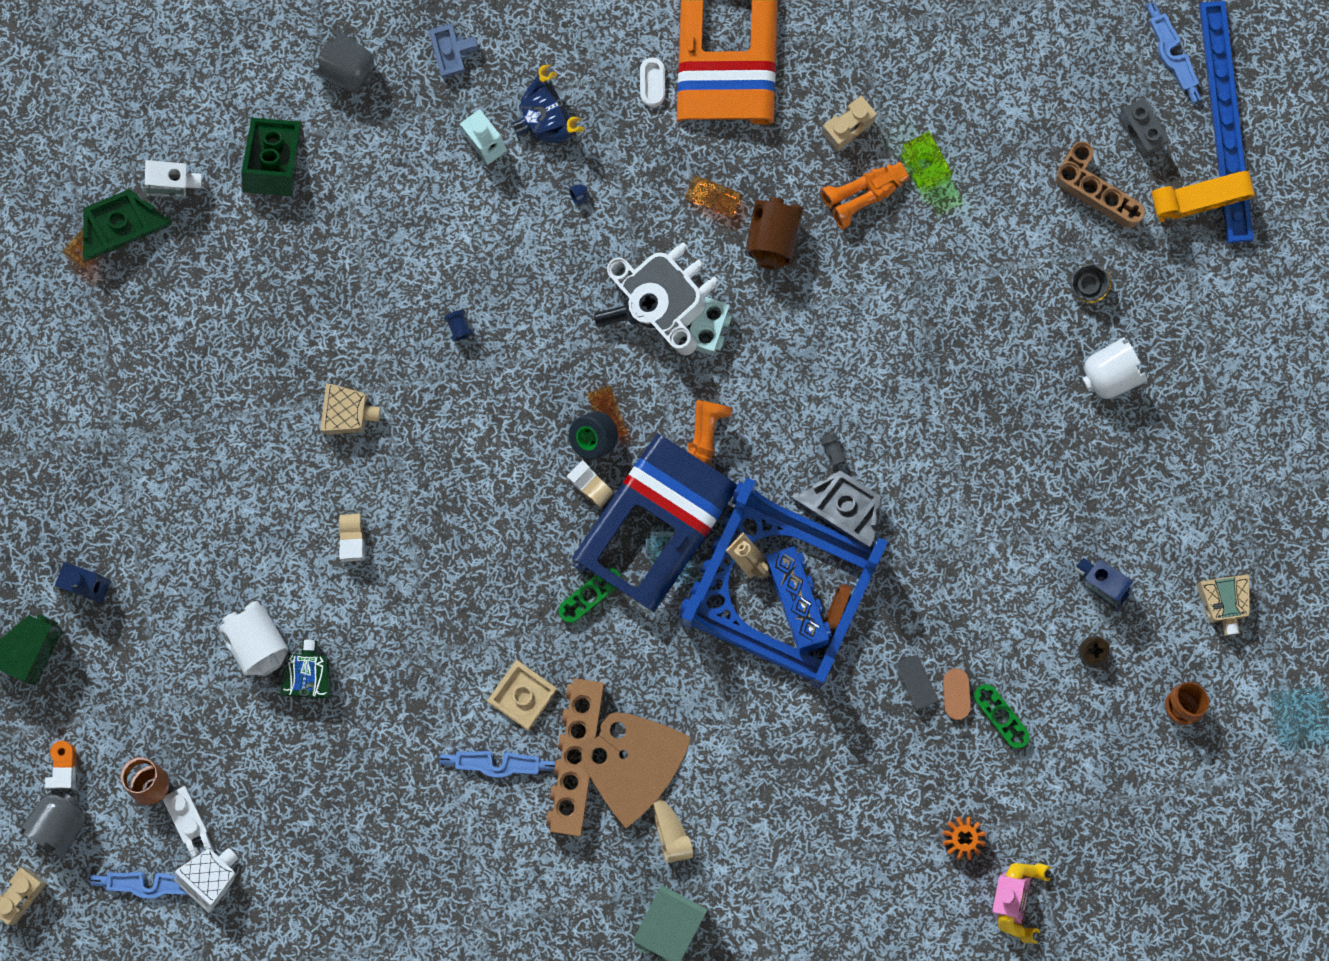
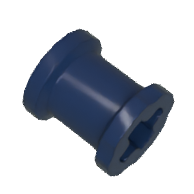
[444,310,473,342]

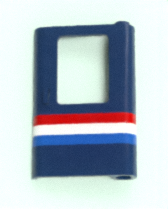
[571,433,737,613]

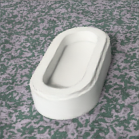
[640,58,665,107]

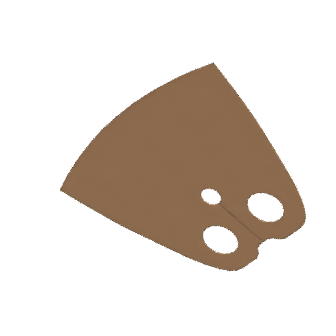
[581,712,690,828]

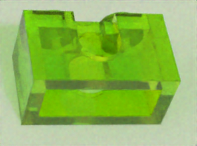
[900,131,953,193]

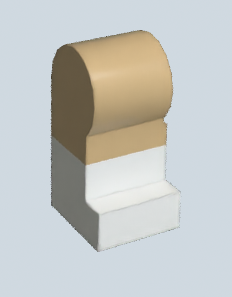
[567,460,615,509]
[339,513,365,562]

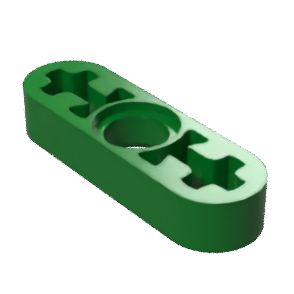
[559,567,621,623]
[973,684,1029,749]

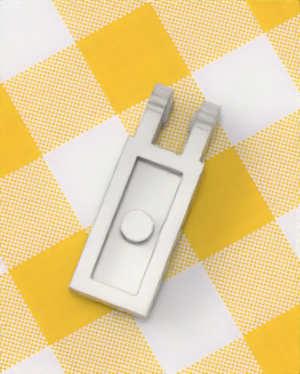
[163,786,215,859]

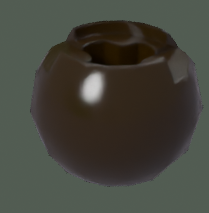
[1078,636,1111,668]

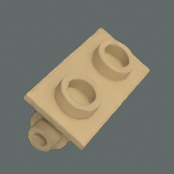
[726,533,769,579]

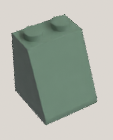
[633,885,708,961]

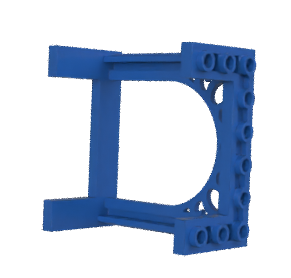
[679,477,888,689]

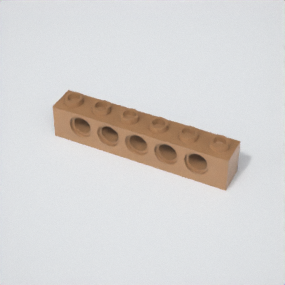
[546,678,604,837]

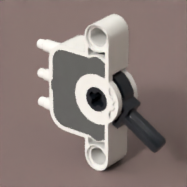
[594,242,719,355]

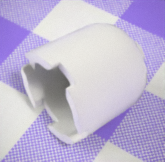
[1082,337,1147,399]

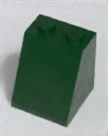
[0,614,63,686]

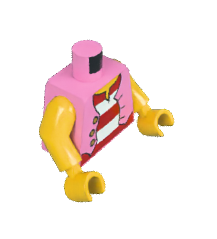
[993,863,1052,944]

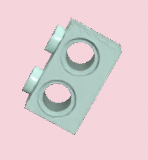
[685,297,733,356]

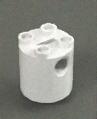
[219,601,289,676]

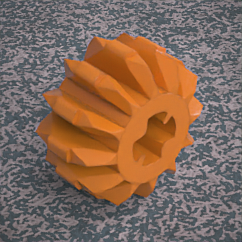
[942,817,986,860]

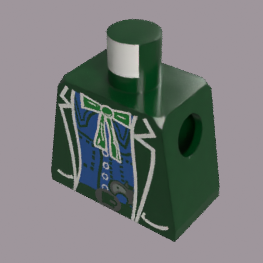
[280,640,332,699]

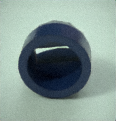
[569,184,590,206]

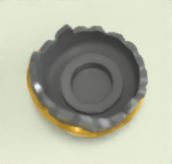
[1070,263,1111,303]

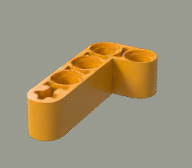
[1151,171,1255,222]

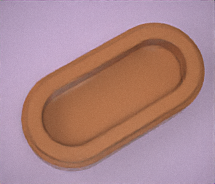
[943,668,971,720]

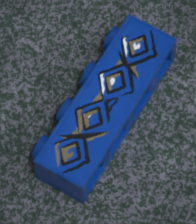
[766,546,832,655]

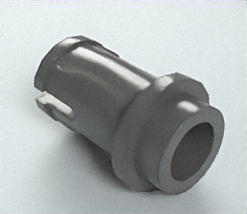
[821,433,846,466]

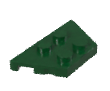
[83,189,172,263]

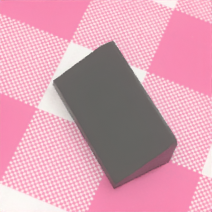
[894,654,939,711]

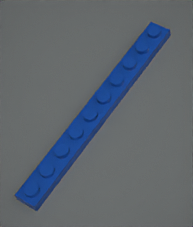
[1199,1,1254,244]

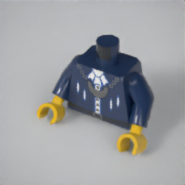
[511,65,585,143]

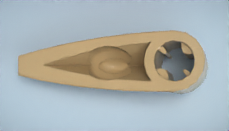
[652,797,693,864]

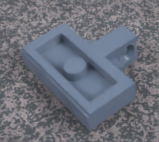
[429,24,479,79]

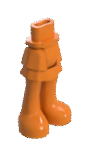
[820,162,909,230]
[687,400,733,466]

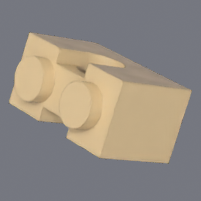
[821,95,877,152]
[0,867,47,925]

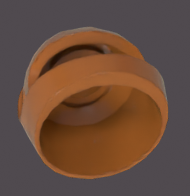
[1164,682,1209,725]
[120,757,170,805]

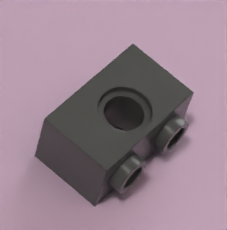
[1118,98,1169,158]

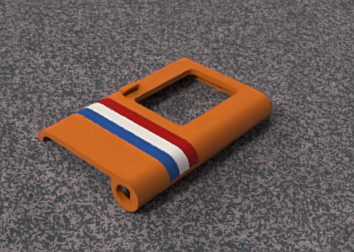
[676,0,778,125]

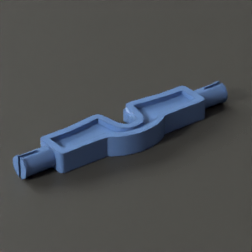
[1146,1,1202,104]
[440,751,555,778]
[91,872,189,899]

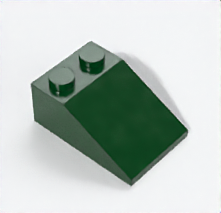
[241,117,301,197]

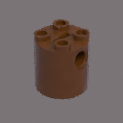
[745,197,804,270]

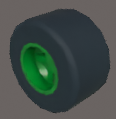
[568,411,618,460]

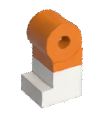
[45,741,77,789]

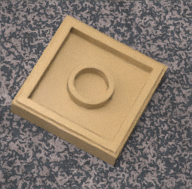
[487,660,558,731]

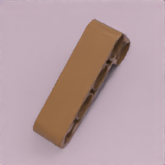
[1055,141,1145,228]

